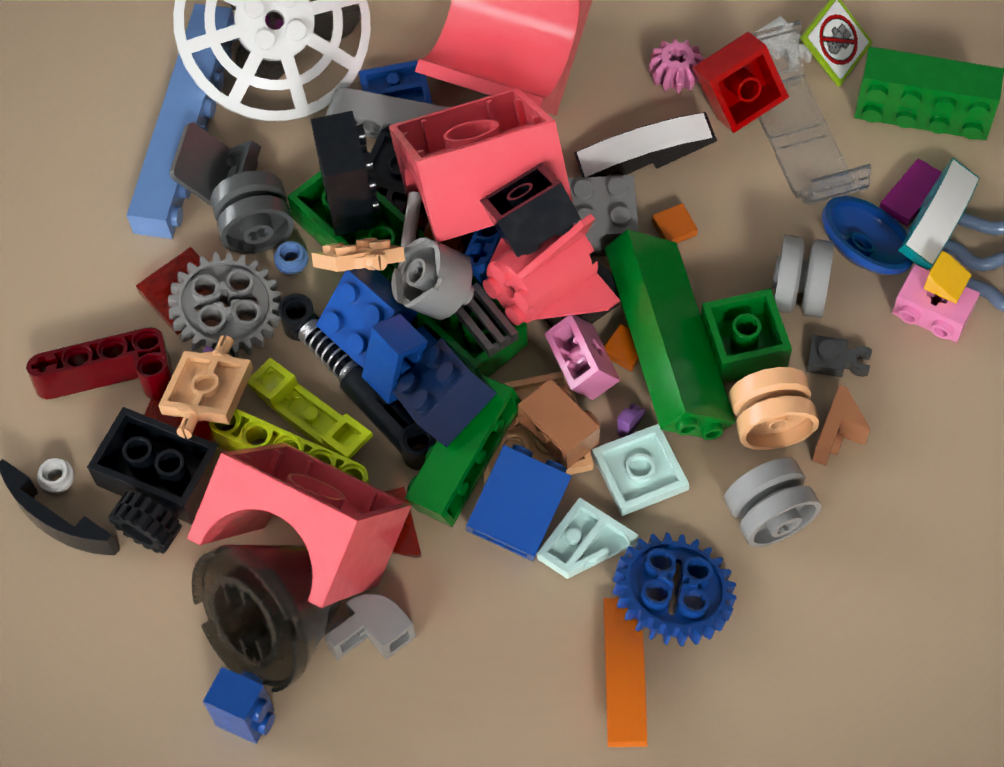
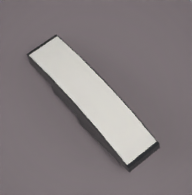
[574,112,717,178]

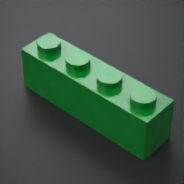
[405,375,522,527]

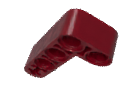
[26,327,173,400]

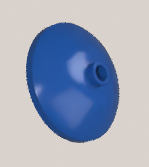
[822,196,914,275]

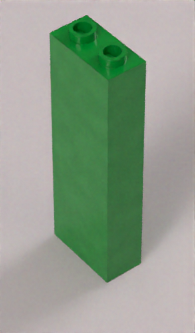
[605,229,736,440]

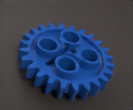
[613,532,737,646]

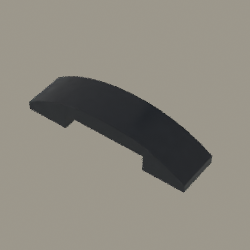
[0,459,120,555]

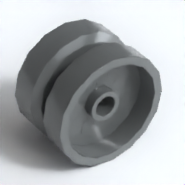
[210,171,294,254]

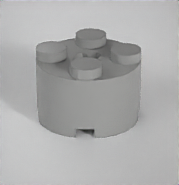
[391,238,474,321]

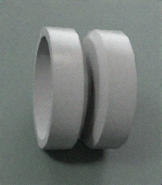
[772,234,834,318]
[724,457,822,547]

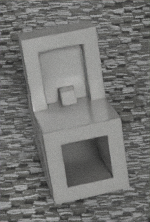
[324,594,416,661]

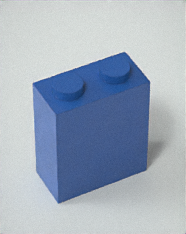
[466,444,572,562]

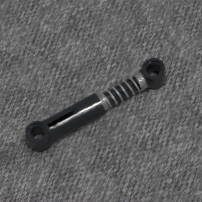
[278,293,436,471]

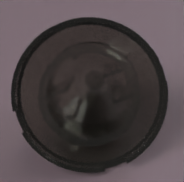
[191,545,343,693]

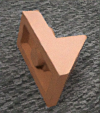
[812,385,870,466]

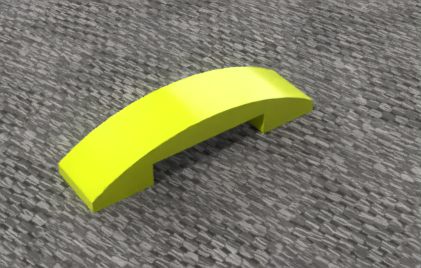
[247,357,373,459]

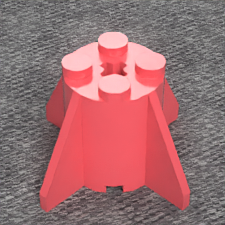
[483,214,620,326]

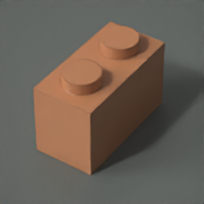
[518,378,600,469]

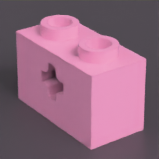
[892,264,980,343]
[544,315,621,400]

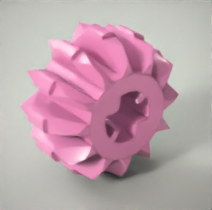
[649,37,704,95]

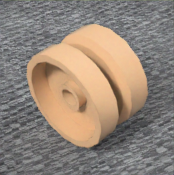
[729,367,819,450]

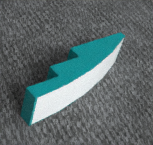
[898,158,980,270]

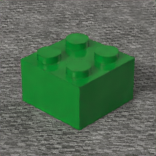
[701,288,792,384]

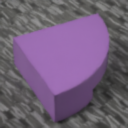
[617,403,646,437]

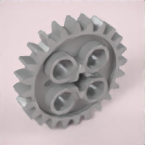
[168,252,281,358]

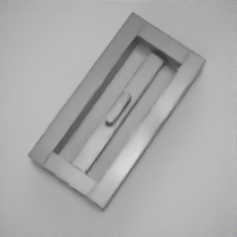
[454,282,519,357]

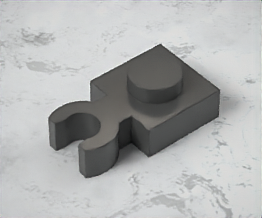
[807,335,872,377]

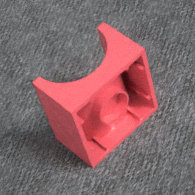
[415,0,592,116]
[388,88,573,243]
[187,443,412,608]

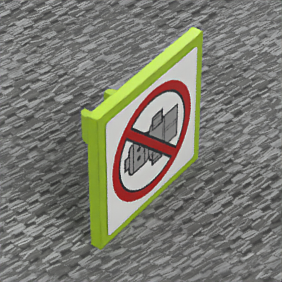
[800,0,873,86]

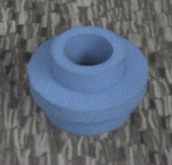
[274,241,308,274]

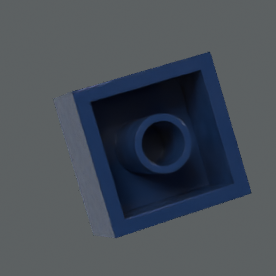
[392,338,497,447]

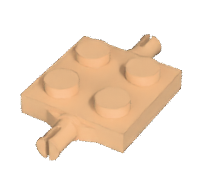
[311,238,405,272]
[158,335,253,439]

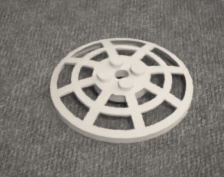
[173,0,371,122]

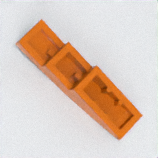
[603,598,648,747]

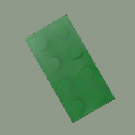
[854,46,1004,141]

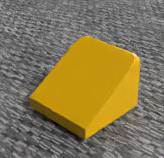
[924,251,972,304]

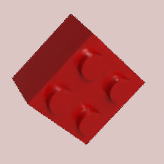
[692,31,789,133]

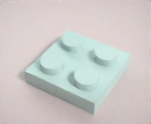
[592,424,689,517]

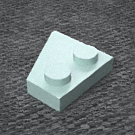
[537,497,639,579]

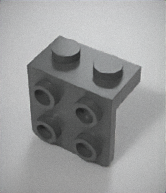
[170,122,261,207]

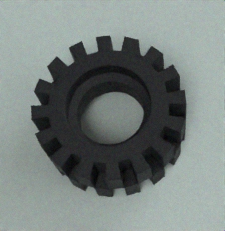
[108,491,182,554]

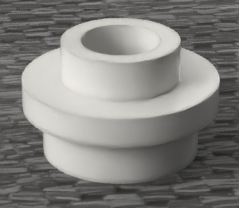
[37,458,74,494]

